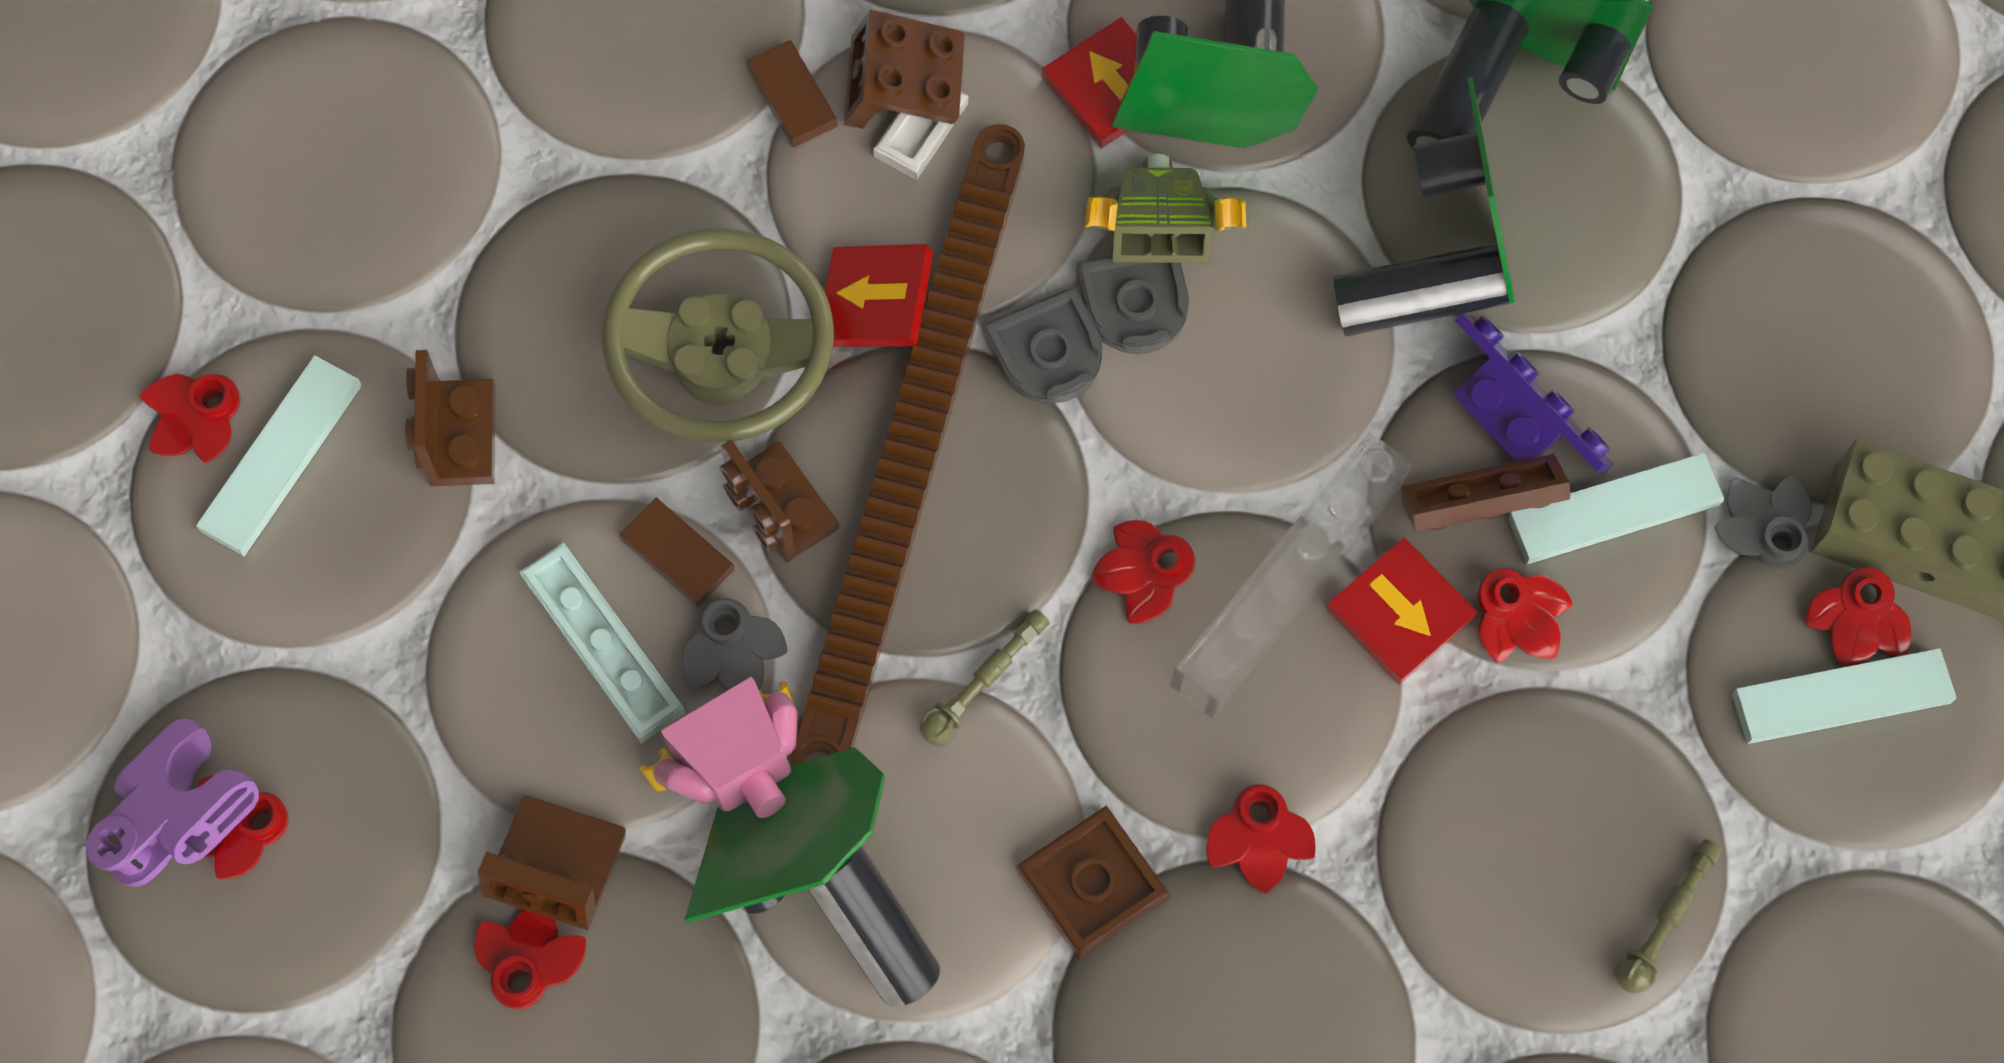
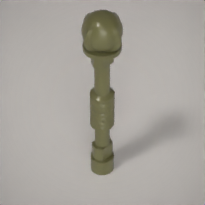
[920,609,1050,745]
[1615,839,1723,993]

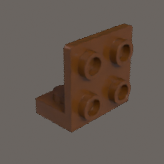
[844,9,965,129]
[405,350,495,486]
[720,439,839,563]
[478,796,626,930]

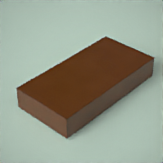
[746,40,838,148]
[619,497,734,607]

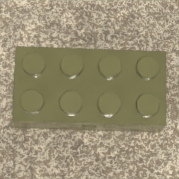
[1811,439,2004,621]

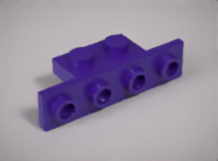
[1453,314,1614,472]

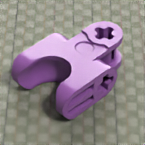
[86,719,259,887]

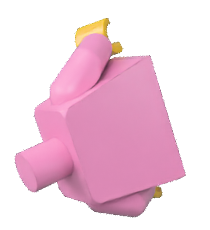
[639,677,797,818]

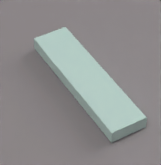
[196,355,362,557]
[1507,453,1724,565]
[519,542,685,744]
[1732,648,1957,744]

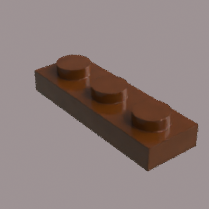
[1401,454,1571,532]

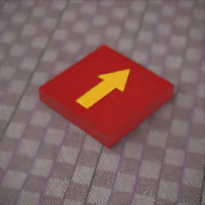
[1042,17,1136,149]
[825,244,933,347]
[1326,537,1478,685]

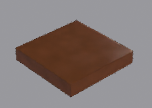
[1016,805,1170,959]

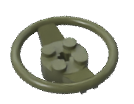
[602,229,834,443]

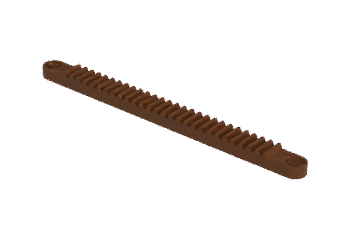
[791,124,1025,766]

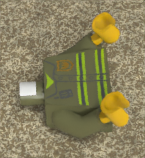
[1084,154,1247,263]

